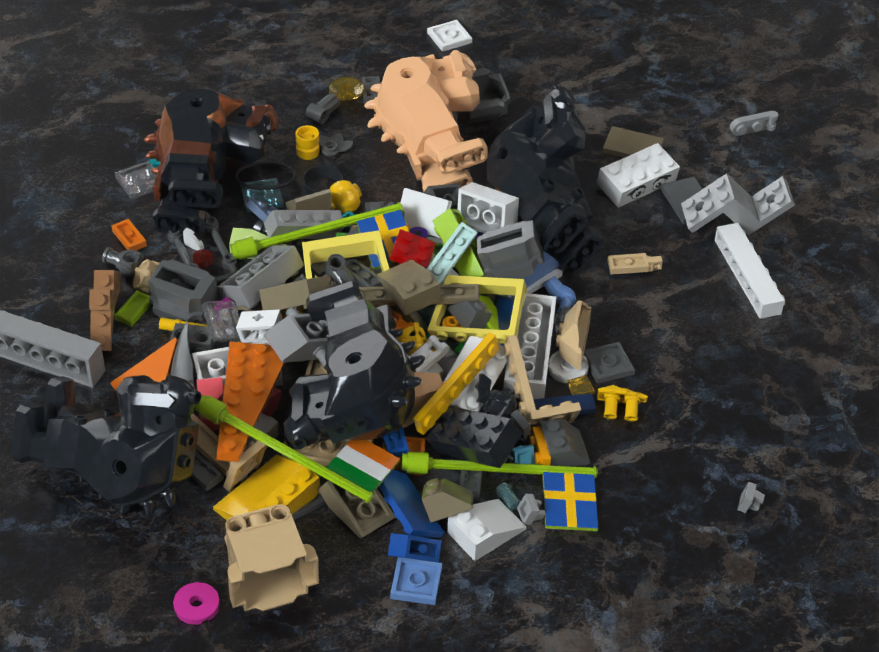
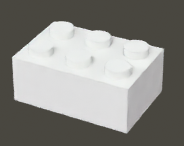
[458,182,519,233]

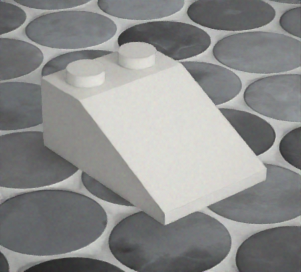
[447,499,526,561]

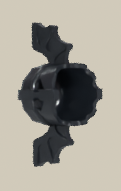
[475,373,524,418]

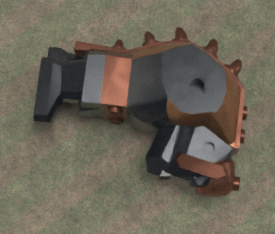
[144,89,278,235]

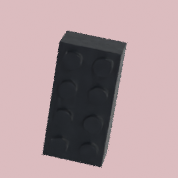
[426,406,522,468]

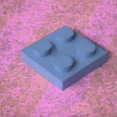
[390,557,442,605]

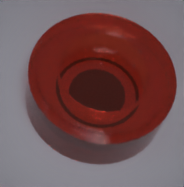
[193,249,212,267]

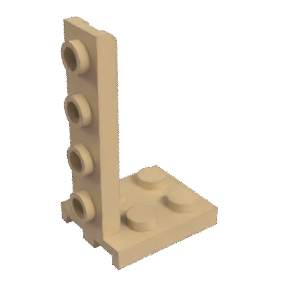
[504,335,581,430]
[191,414,267,492]

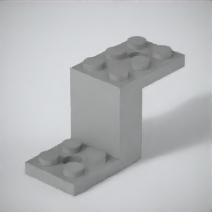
[681,173,795,235]

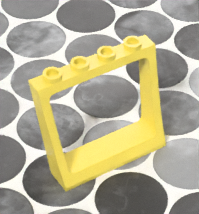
[302,230,389,279]
[427,275,527,344]

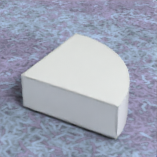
[183,228,204,252]

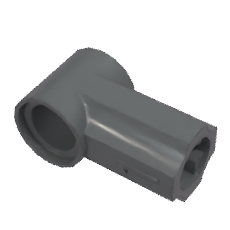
[306,93,340,124]
[325,254,357,286]

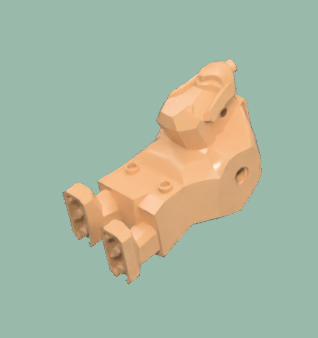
[364,50,488,193]

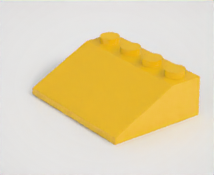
[213,455,321,520]

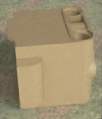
[224,504,319,611]

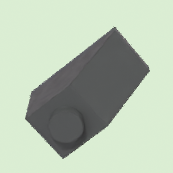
[448,300,492,329]

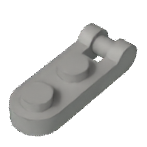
[730,111,778,136]

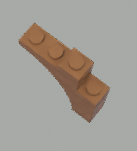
[89,270,121,351]

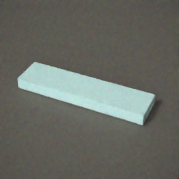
[427,222,478,285]

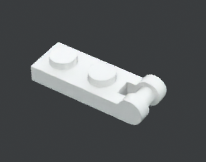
[411,335,450,372]

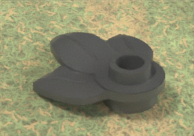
[319,133,353,157]

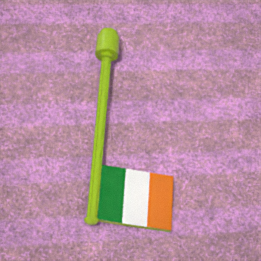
[195,395,400,503]

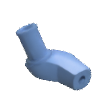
[543,276,576,317]

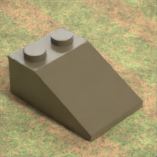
[377,260,441,316]
[318,481,395,539]

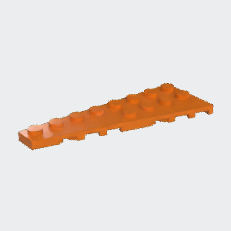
[216,342,286,462]

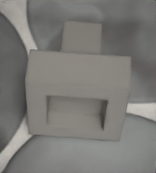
[737,482,765,513]
[517,494,546,525]

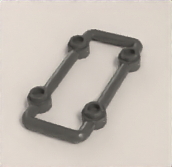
[167,212,238,285]

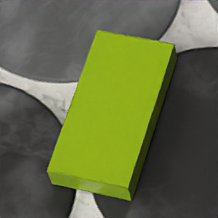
[114,290,152,327]

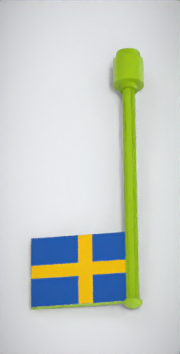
[230,202,409,270]
[401,452,598,531]

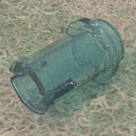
[496,483,521,511]

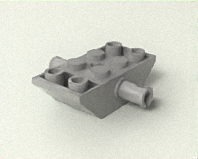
[264,307,329,370]

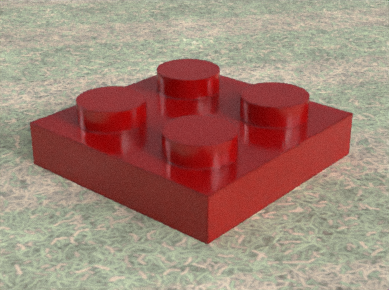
[389,229,436,269]

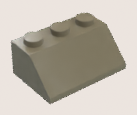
[259,276,331,314]

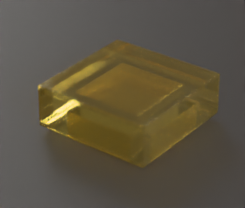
[567,375,595,395]

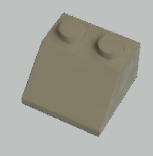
[285,189,331,210]
[422,478,474,522]

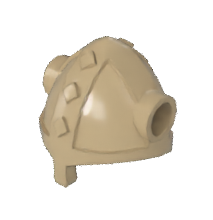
[133,259,160,294]

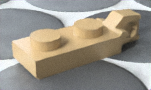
[608,253,662,275]

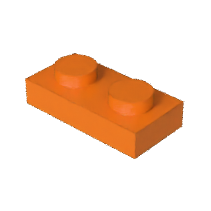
[111,219,147,251]

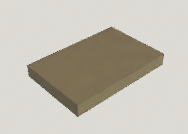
[602,126,664,158]

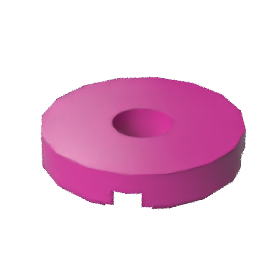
[173,582,220,625]

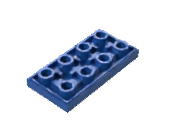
[378,470,445,538]

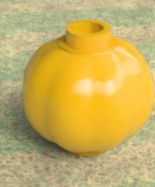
[329,180,362,214]

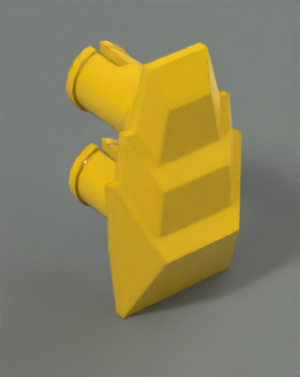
[597,385,648,421]

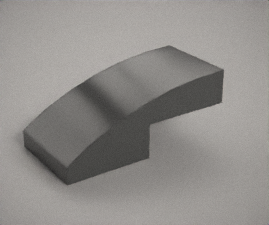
[362,76,380,104]

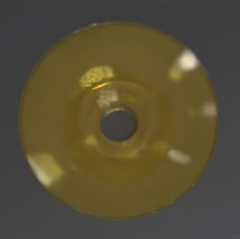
[329,77,364,100]

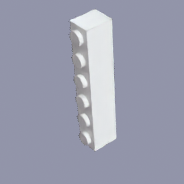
[715,223,785,319]

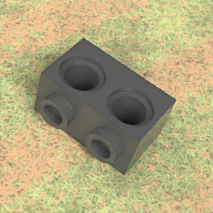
[170,323,216,356]

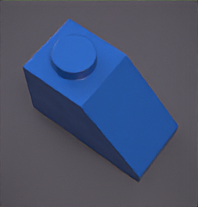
[388,533,442,563]

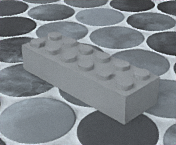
[0,310,105,388]

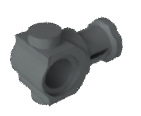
[102,247,144,279]

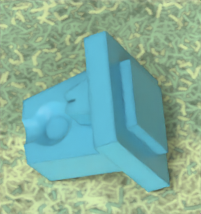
[510,444,535,465]

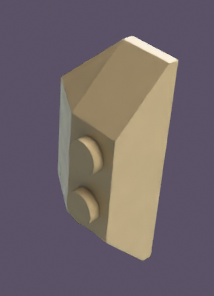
[556,301,591,370]

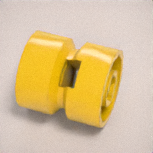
[295,125,320,160]

